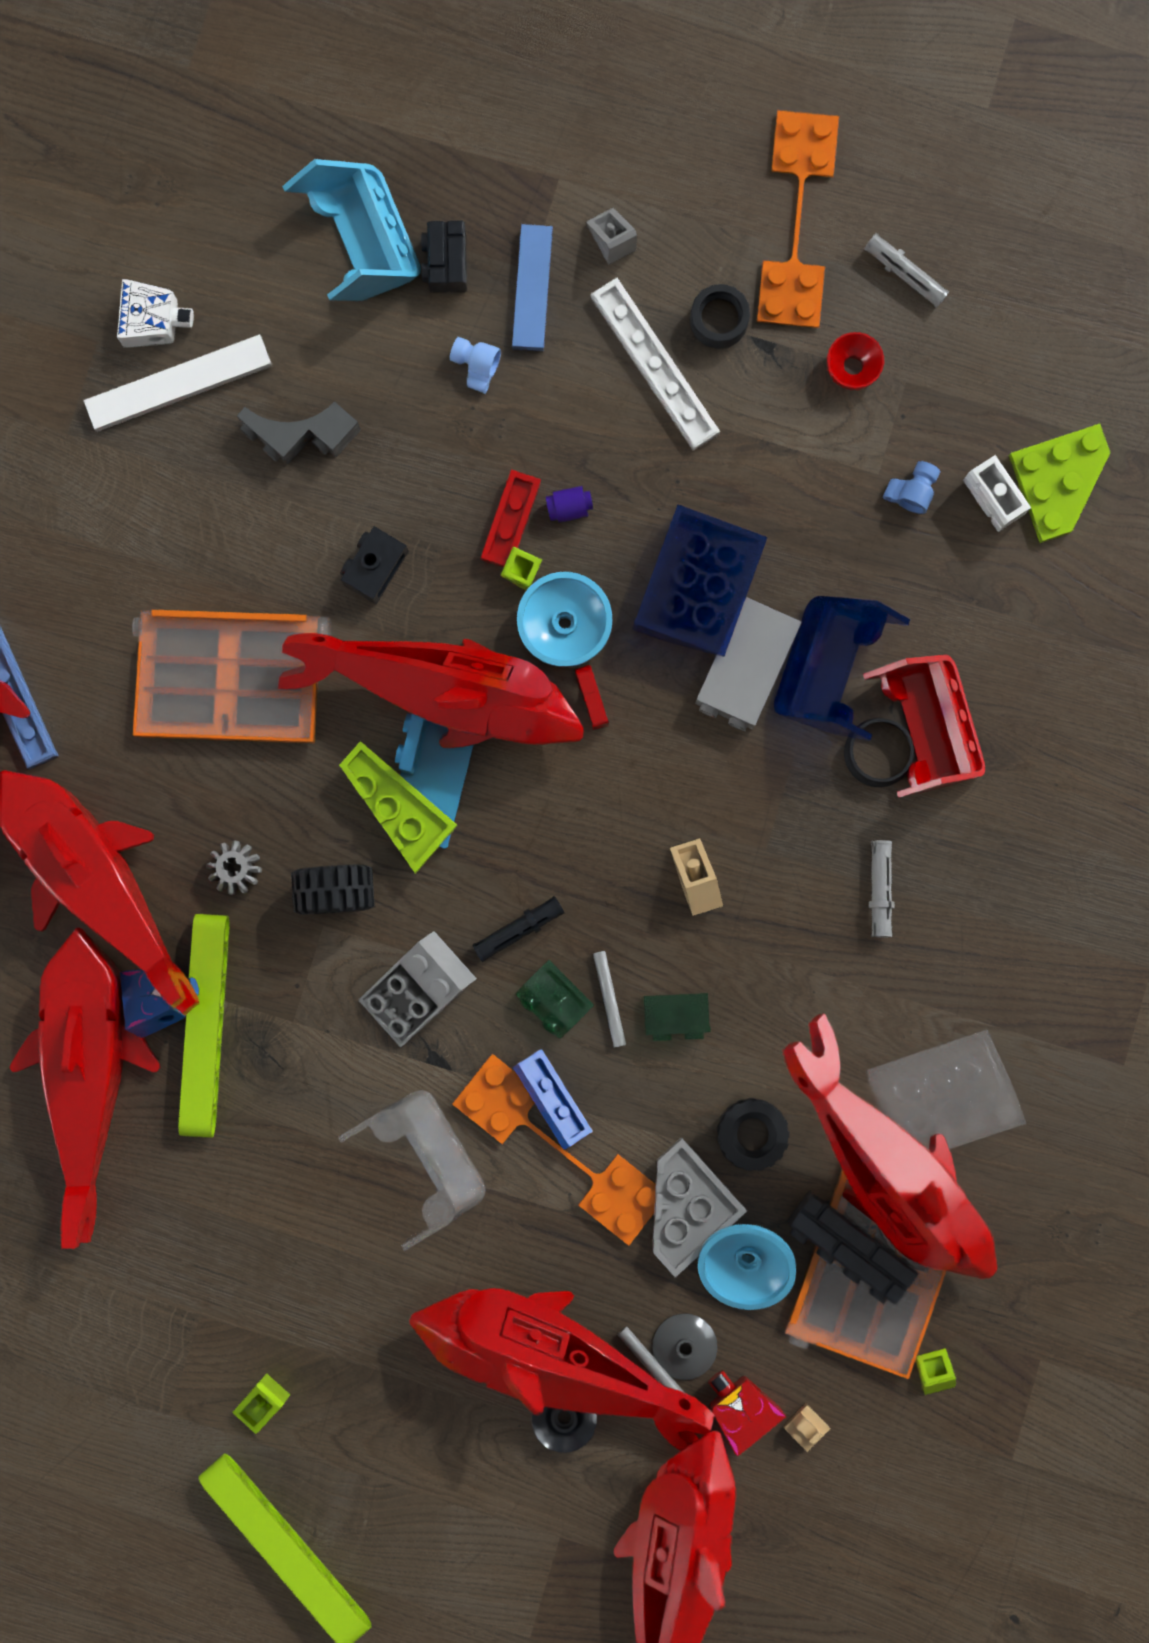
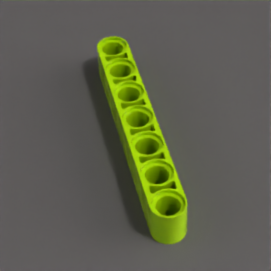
[179,914,230,1138]
[199,1453,372,1643]

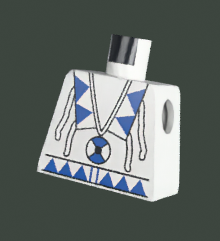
[117,279,193,347]

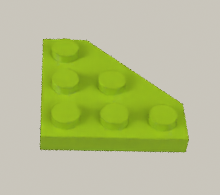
[1009,424,1111,543]

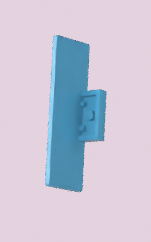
[386,713,474,849]

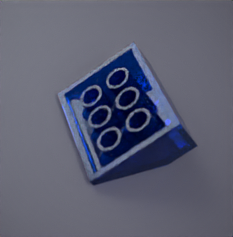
[632,504,768,657]

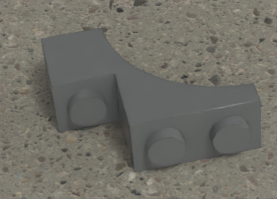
[237,401,361,465]

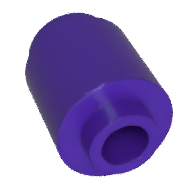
[546,486,593,523]

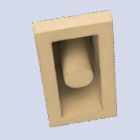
[670,839,723,916]

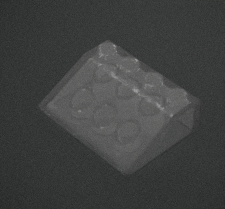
[866,1030,1026,1150]

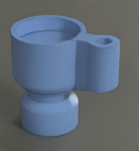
[883,461,940,514]

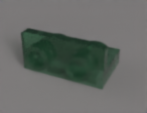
[516,960,594,1039]
[643,993,711,1041]

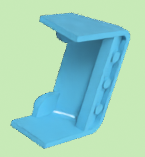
[283,159,421,301]

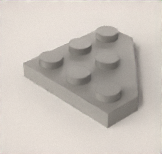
[652,1138,747,1277]

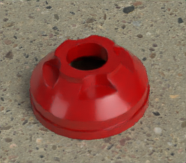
[827,332,884,390]

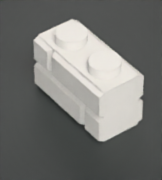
[963,455,1031,532]

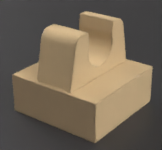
[783,1403,830,1452]

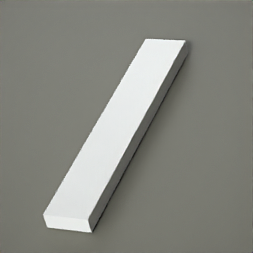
[591,278,720,451]
[84,335,272,432]

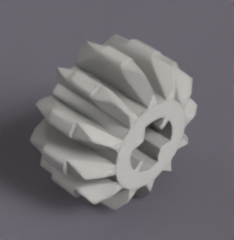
[206,840,262,895]

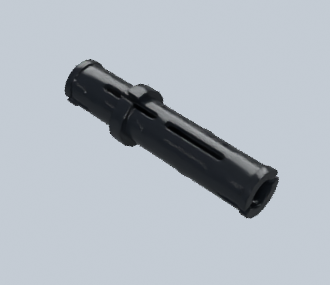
[472,896,565,962]

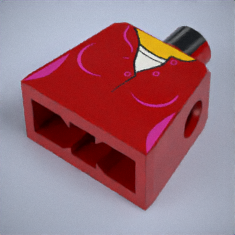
[708,1370,786,1457]

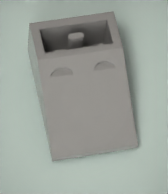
[359,931,477,1048]

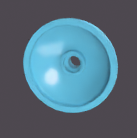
[517,572,612,667]
[698,1224,796,1310]

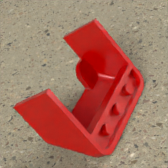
[863,655,985,798]

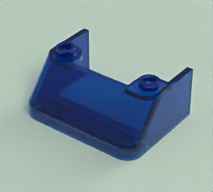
[774,596,911,740]

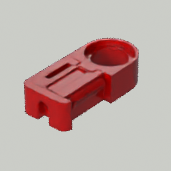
[575,664,609,730]

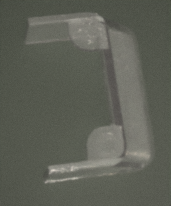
[338,1090,486,1251]

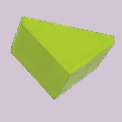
[232,1373,290,1434]

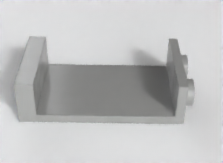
[695,596,802,731]

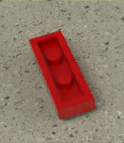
[481,469,541,568]

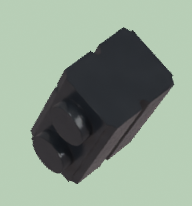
[421,220,467,293]

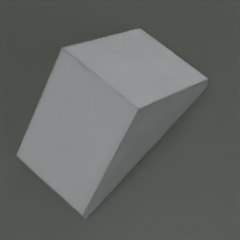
[586,208,637,265]

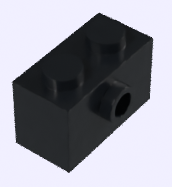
[340,526,409,605]

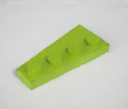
[339,741,458,874]

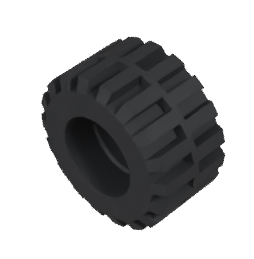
[291,864,375,915]

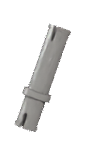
[864,233,950,308]
[869,840,895,938]

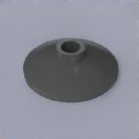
[653,1313,717,1380]

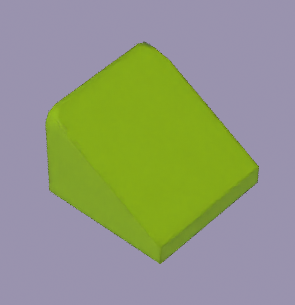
[500,546,542,591]
[915,1348,956,1395]

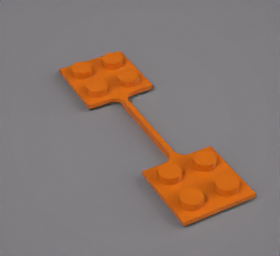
[757,110,839,328]
[452,1054,656,1246]

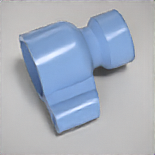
[450,337,501,394]

